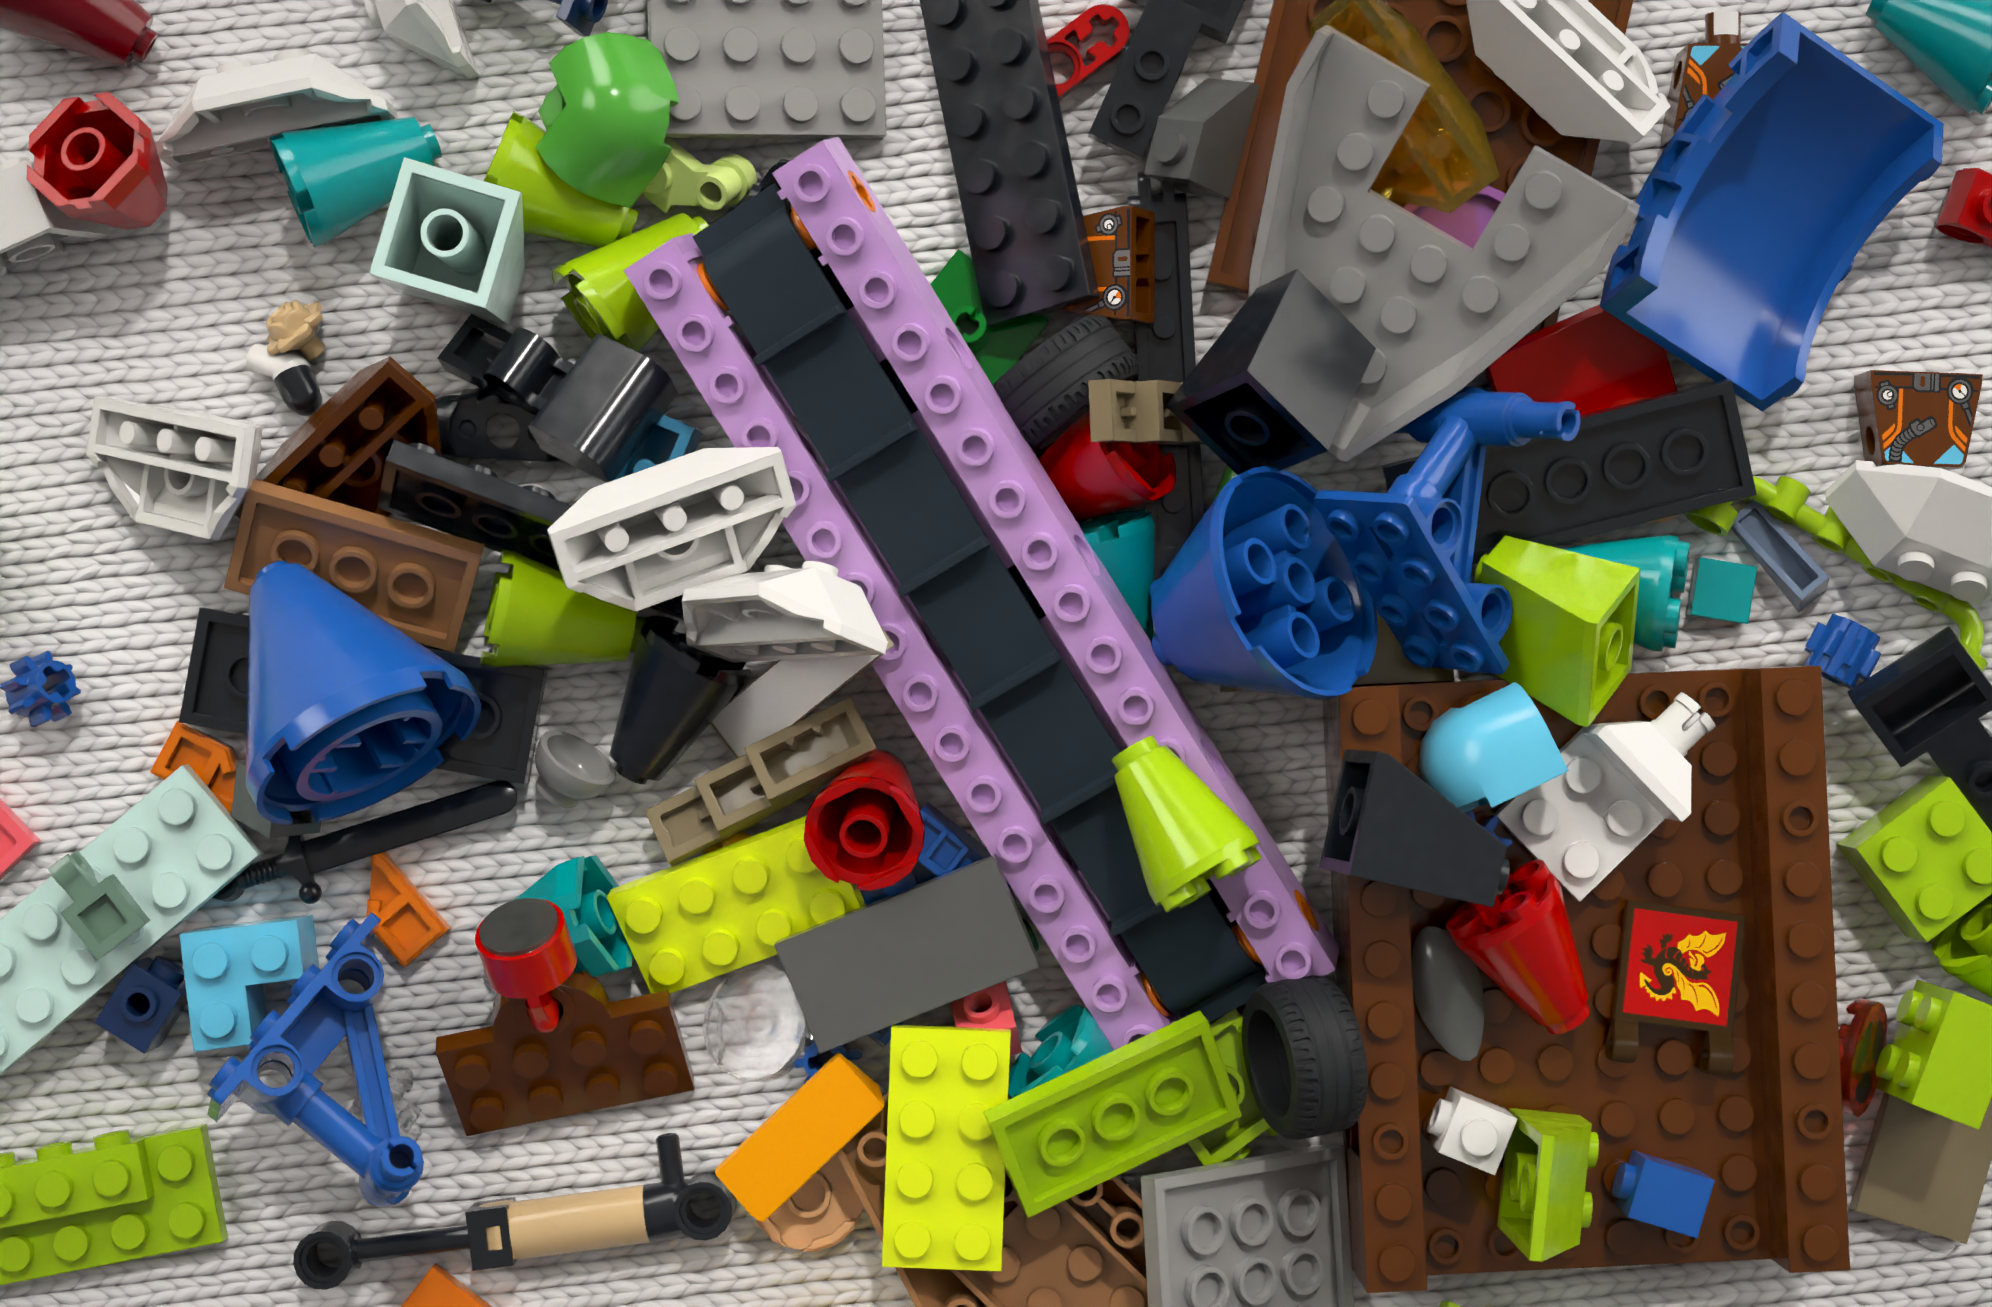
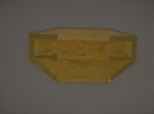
[1310,0,1500,213]

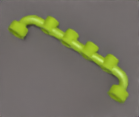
[1685,476,1988,672]

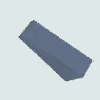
[1731,500,1830,612]

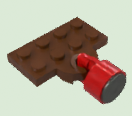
[436,898,695,1136]

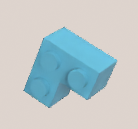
[179,914,319,1052]

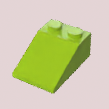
[1497,1108,1599,1262]

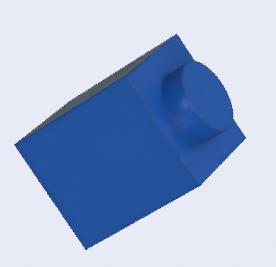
[1612,1150,1715,1238]

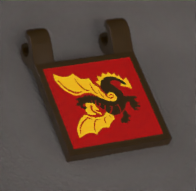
[1605,900,1746,1076]

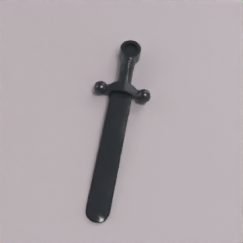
[212,780,517,904]

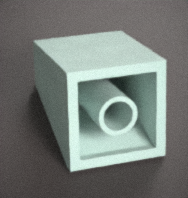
[369,157,525,325]

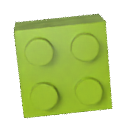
[1836,775,1992,942]
[1876,980,1992,1130]

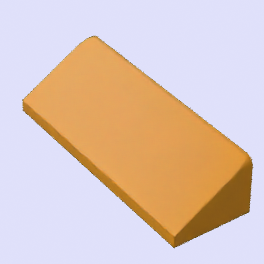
[715,1052,884,1223]

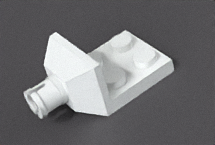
[1493,692,1716,902]

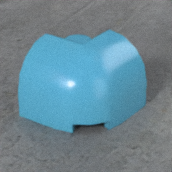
[1418,682,1569,813]

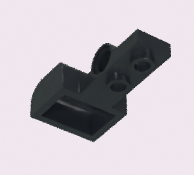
[1088,0,1245,161]
[437,314,678,483]
[1847,626,1992,832]

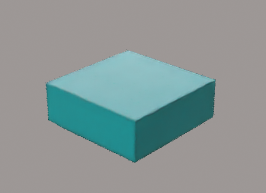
[1686,557,1757,624]

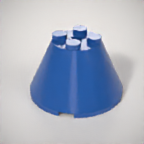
[1150,466,1378,700]

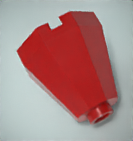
[26,92,168,230]

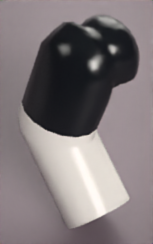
[246,343,323,416]

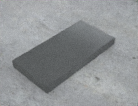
[774,854,1040,1054]

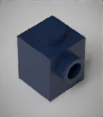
[94,956,188,1054]

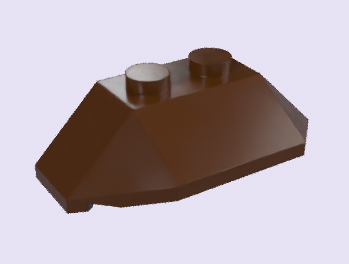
[235,357,442,519]

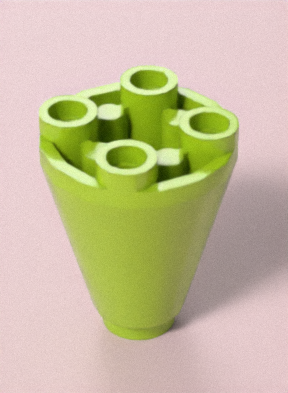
[1111,735,1262,912]

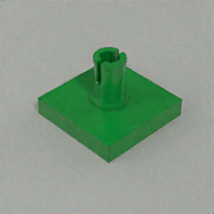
[930,249,1049,385]

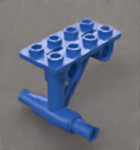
[1313,387,1581,674]
[207,912,424,1207]

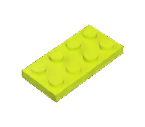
[606,816,866,994]
[882,1025,1011,1271]

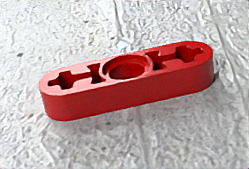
[1047,4,1129,101]

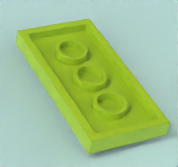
[983,1010,1242,1218]

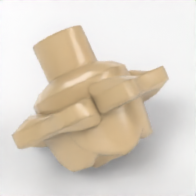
[266,300,325,360]

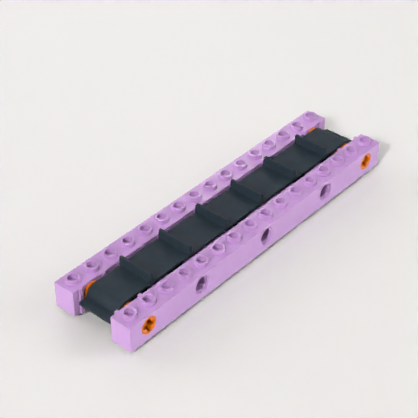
[624,137,1340,1050]

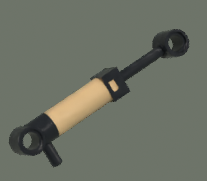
[293,1133,737,1290]

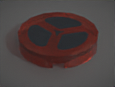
[1839,998,1887,1117]

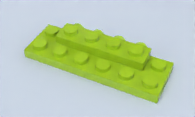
[0,1124,228,1285]

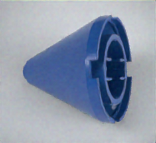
[246,561,481,825]

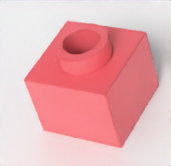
[951,981,1023,1056]

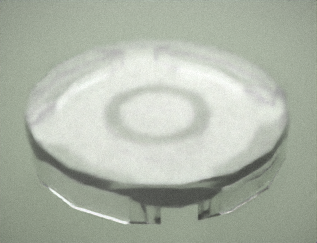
[703,965,813,1083]

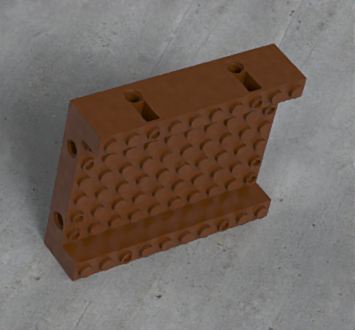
[1323,666,1850,1293]

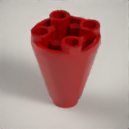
[1446,860,1590,1035]

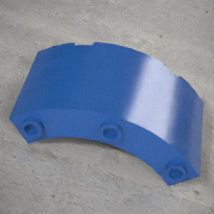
[1600,12,1944,412]

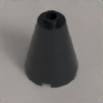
[610,615,751,784]

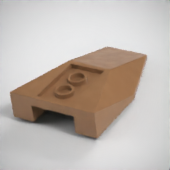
[836,1091,1148,1307]

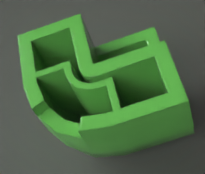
[536,32,679,208]

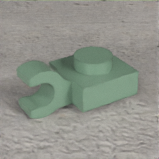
[48,851,151,960]

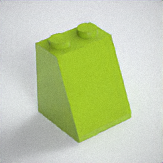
[1474,535,1641,727]

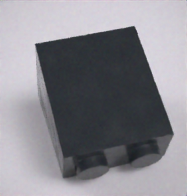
[1167,269,1376,475]
[1319,749,1510,908]

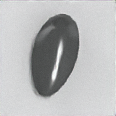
[1411,926,1484,1061]

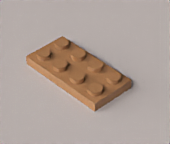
[224,478,485,653]

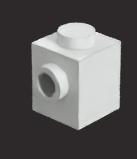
[1427,1086,1518,1175]

